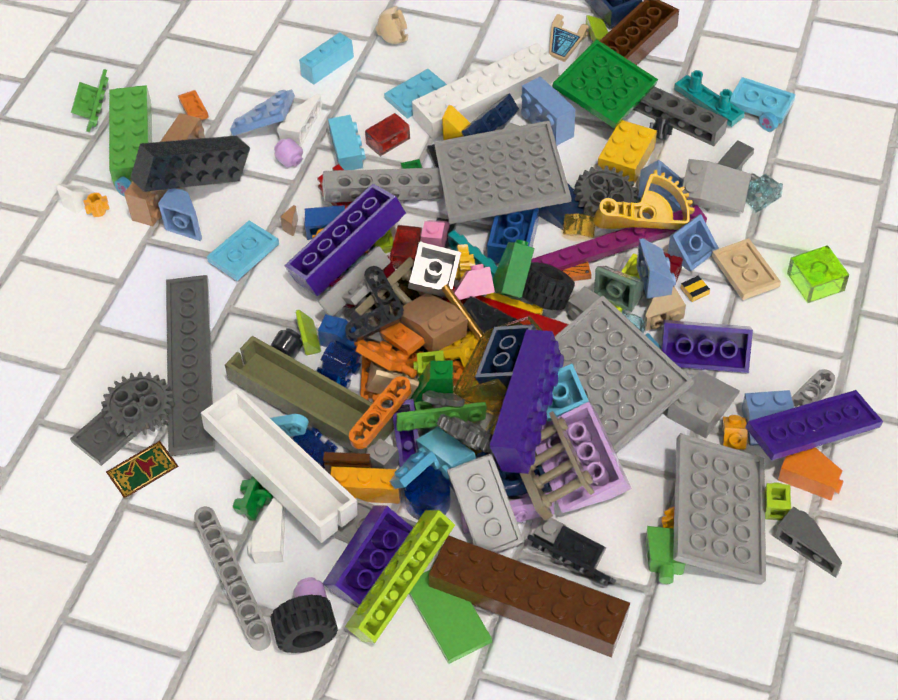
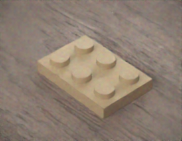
[712,238,781,300]

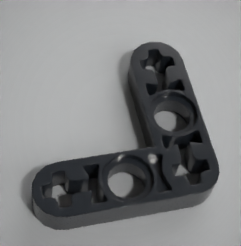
[345,266,404,342]

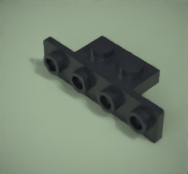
[527,525,616,586]

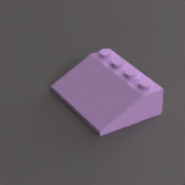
[535,402,632,513]

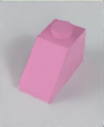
[421,220,450,248]
[453,264,495,300]

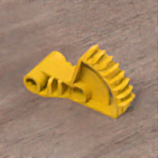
[593,170,695,230]

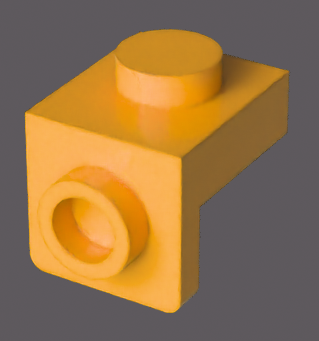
[722,415,748,450]

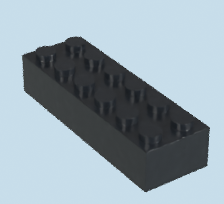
[130,135,250,192]

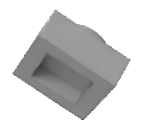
[534,517,566,546]

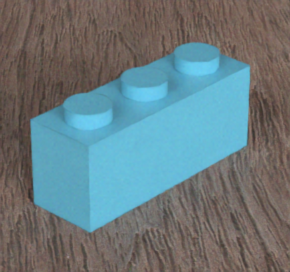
[299,32,354,85]
[328,115,366,170]
[416,427,476,479]

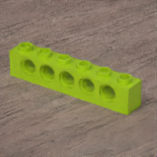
[345,510,455,643]

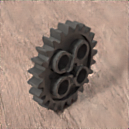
[574,165,638,218]
[101,372,175,437]
[436,414,493,454]

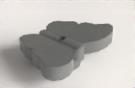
[422,390,465,408]

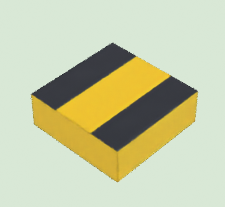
[680,275,710,302]

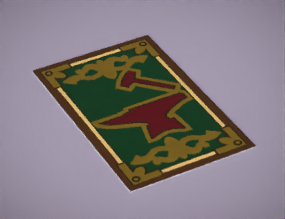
[106,440,179,499]

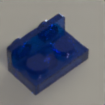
[292,427,338,469]

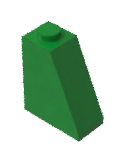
[492,239,535,298]
[410,360,455,402]

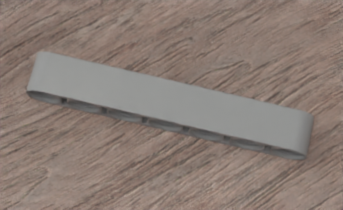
[194,506,271,651]

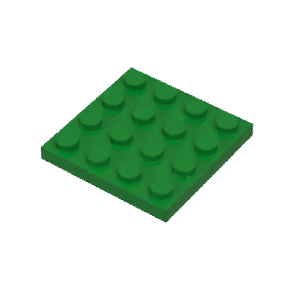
[552,39,658,129]

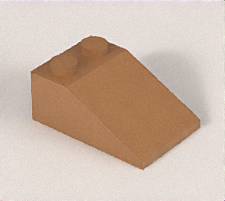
[393,293,468,352]

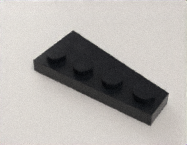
[463,296,538,341]

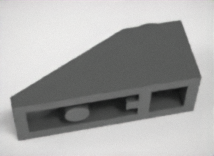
[775,506,842,578]

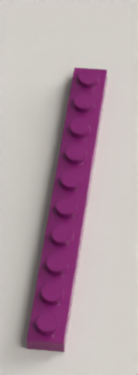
[531,205,707,270]

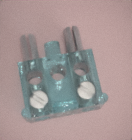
[746,173,783,212]

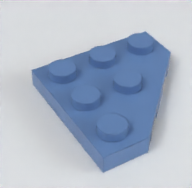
[230,89,295,136]

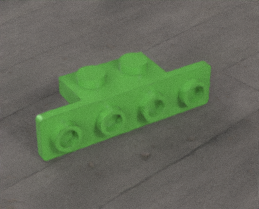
[71,69,109,133]
[396,401,487,431]

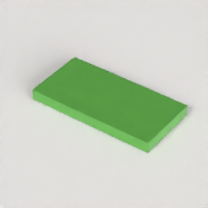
[409,569,492,664]

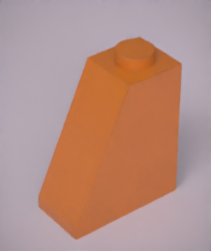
[778,447,844,501]

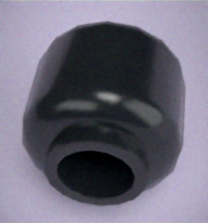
[271,328,303,359]

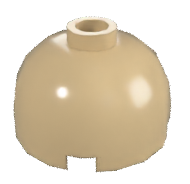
[376,6,408,44]

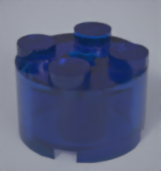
[317,340,361,389]
[403,465,451,520]

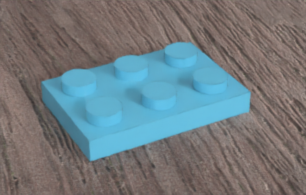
[384,69,447,119]
[731,77,796,124]
[207,220,279,281]

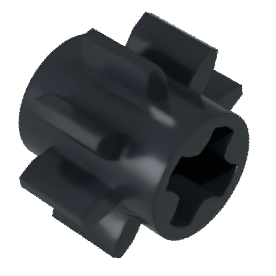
[649,118,673,140]

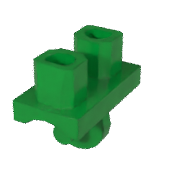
[232,476,273,521]

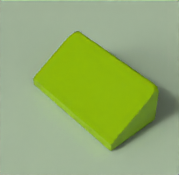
[586,15,608,42]
[295,310,321,356]

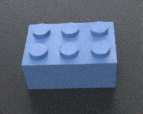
[521,76,576,146]

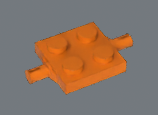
[354,340,417,378]

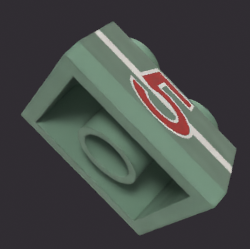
[594,266,644,312]

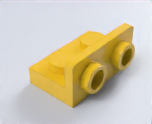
[439,331,485,368]

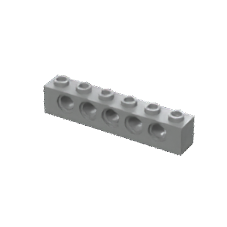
[322,168,444,202]

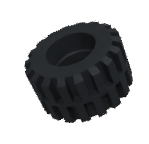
[522,262,575,310]
[270,594,338,653]

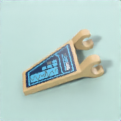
[549,14,589,62]

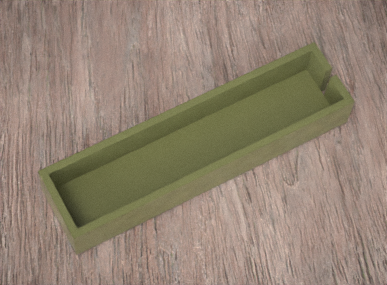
[225,336,394,454]

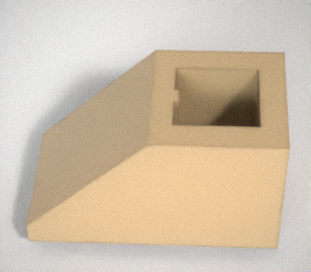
[644,287,686,331]

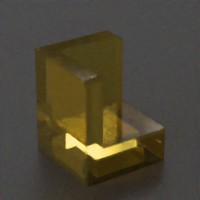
[563,214,595,238]

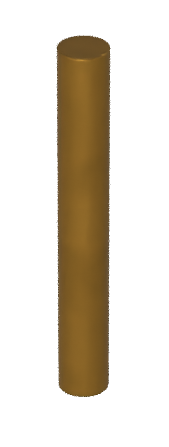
[440,283,485,341]

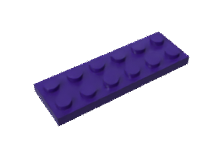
[745,390,883,461]

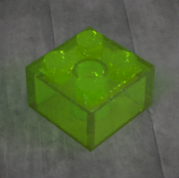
[787,245,849,303]

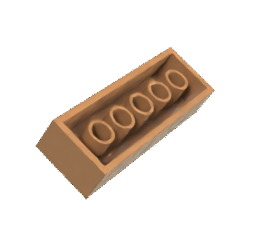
[124,113,205,226]

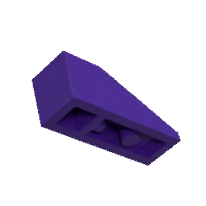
[391,399,419,467]

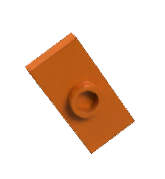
[178,90,209,120]
[380,322,425,356]

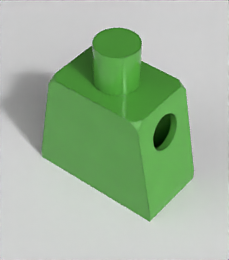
[645,526,686,584]

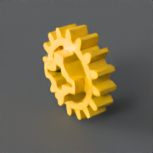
[455,244,475,282]

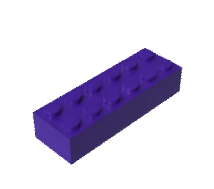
[284,184,406,296]
[490,329,564,474]

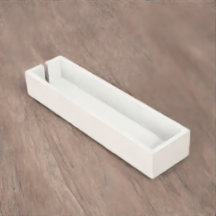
[412,43,559,140]
[201,388,358,543]

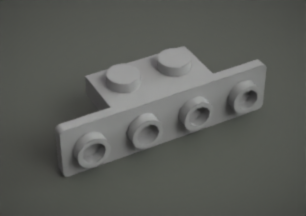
[318,246,390,316]

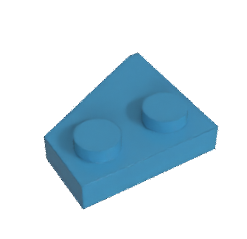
[389,451,437,489]

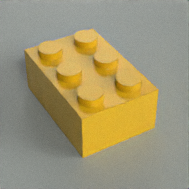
[598,120,657,186]

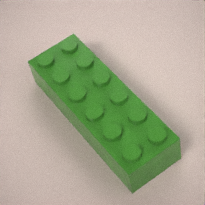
[109,85,152,186]

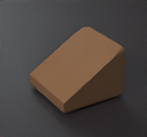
[280,205,298,236]

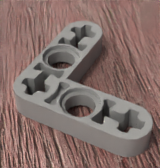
[792,369,843,444]

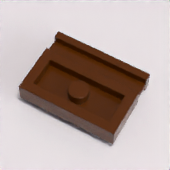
[323,452,372,475]

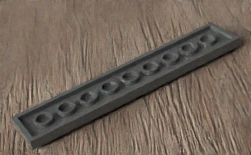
[166,275,215,456]

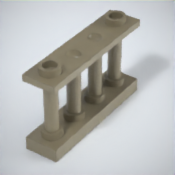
[349,257,441,350]
[520,411,595,520]

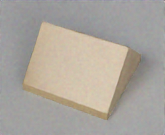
[366,361,419,400]

